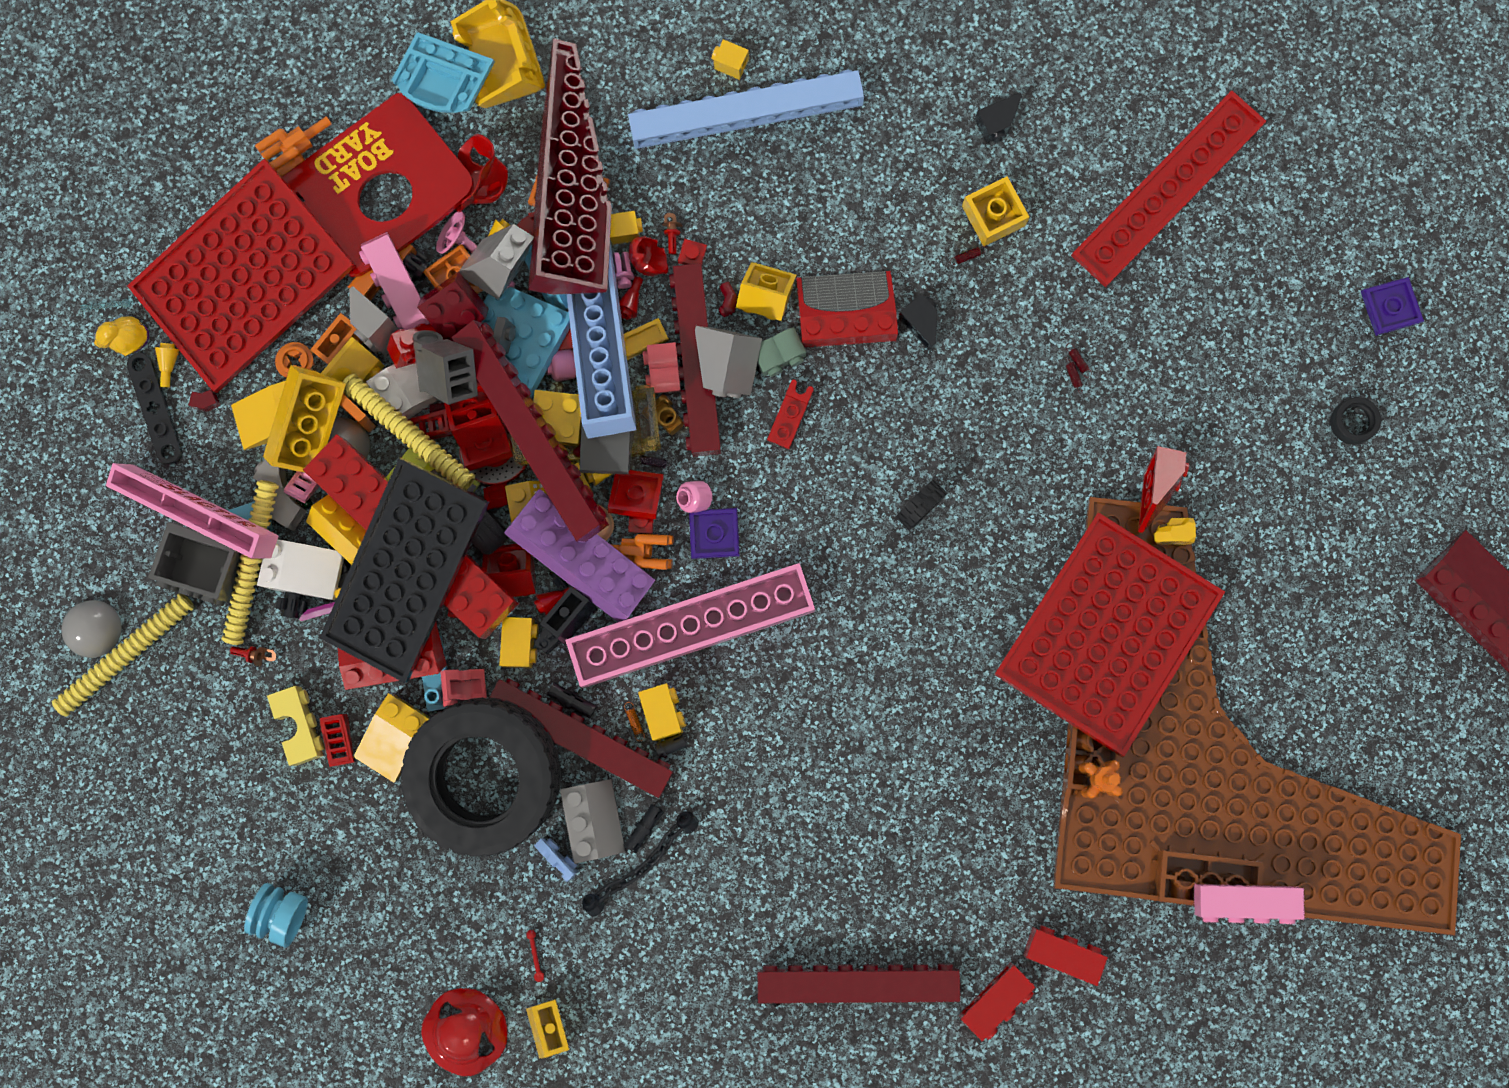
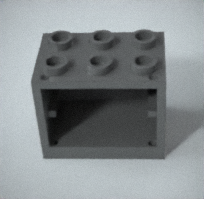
[148,522,243,607]

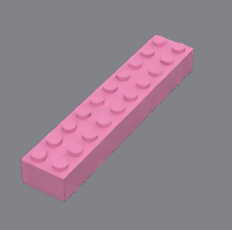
[566,563,815,688]

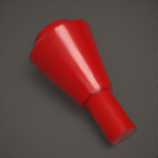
[619,276,643,320]
[534,587,575,615]

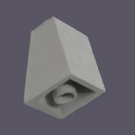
[459,224,534,300]
[695,326,762,398]

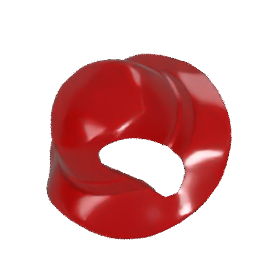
[456,134,508,213]
[421,988,508,1076]

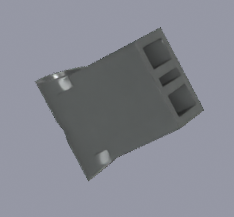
[413,330,478,405]

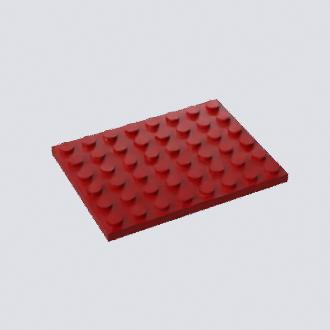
[127,159,356,393]
[994,512,1225,757]

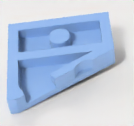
[534,838,579,882]

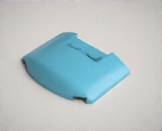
[392,32,495,113]

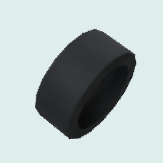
[1330,397,1381,445]

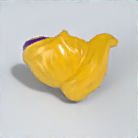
[94,316,149,356]

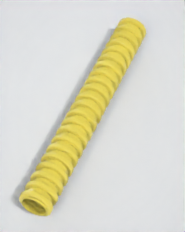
[343,374,475,490]
[221,480,279,645]
[52,593,194,717]

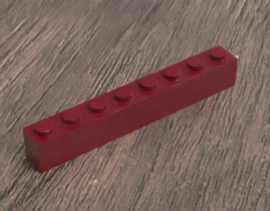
[669,263,721,457]
[490,678,674,798]
[757,963,960,1003]

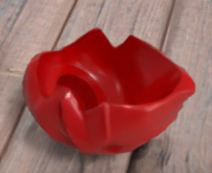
[629,236,668,277]

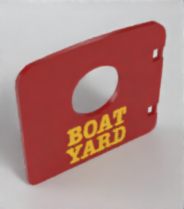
[282,93,474,277]

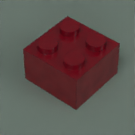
[417,272,489,341]

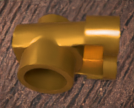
[644,394,684,435]

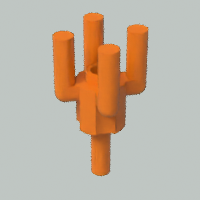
[254,117,332,177]
[610,534,674,570]
[1079,760,1123,798]

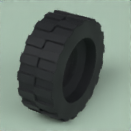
[896,480,947,531]

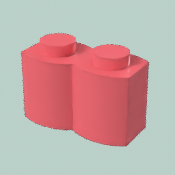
[643,342,681,394]

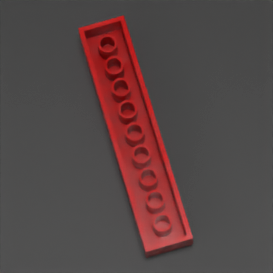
[303,434,519,639]

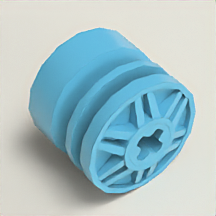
[244,883,308,948]

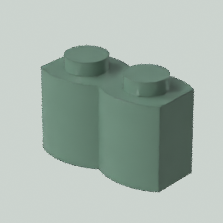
[757,327,807,377]

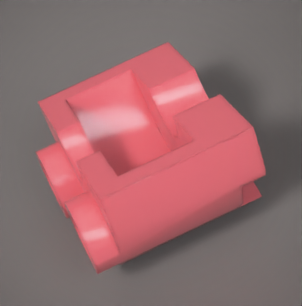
[440,669,487,707]

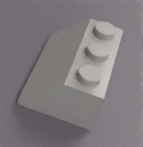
[349,286,399,357]
[560,779,626,864]

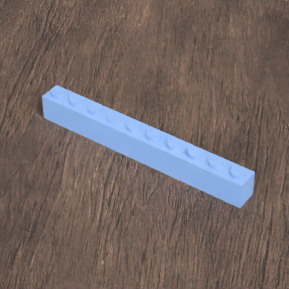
[628,70,864,149]

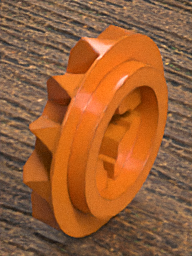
[275,342,314,378]

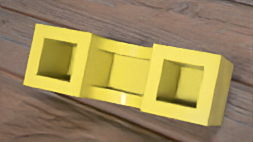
[267,686,324,766]

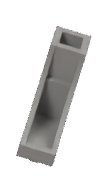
[253,459,307,531]

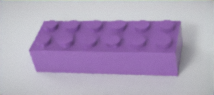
[504,489,655,622]

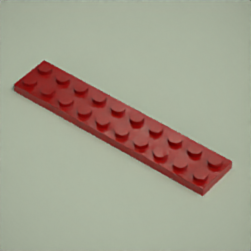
[1071,90,1267,288]

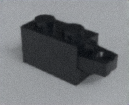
[535,586,596,655]

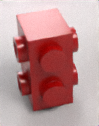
[387,323,438,368]

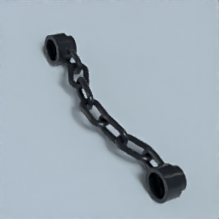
[582,811,699,917]

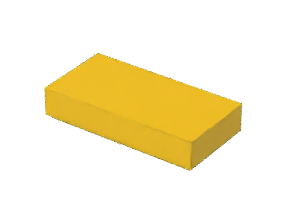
[624,318,669,360]

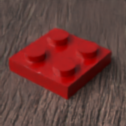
[608,470,664,519]

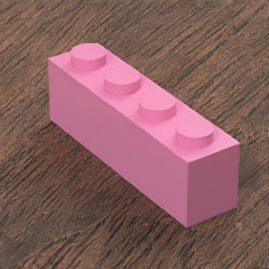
[359,232,429,330]
[1194,884,1304,924]

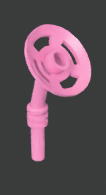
[436,211,515,288]

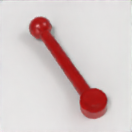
[526,930,544,982]

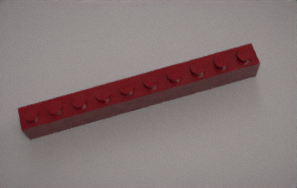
[451,320,609,541]

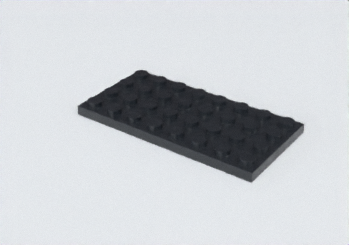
[320,458,489,683]

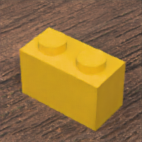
[499,617,539,669]
[526,1000,569,1058]

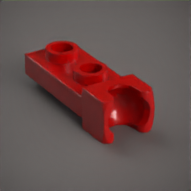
[767,379,814,450]

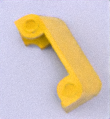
[450,0,545,108]

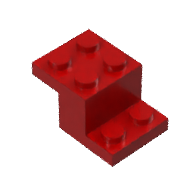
[444,382,513,471]

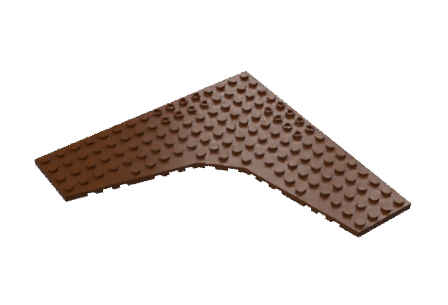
[1053,497,1461,935]

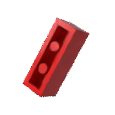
[1023,925,1108,986]
[958,962,1035,1041]

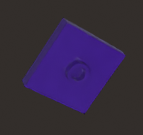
[1361,277,1424,336]
[689,508,740,559]

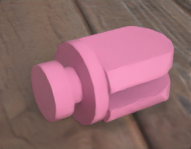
[613,252,634,289]

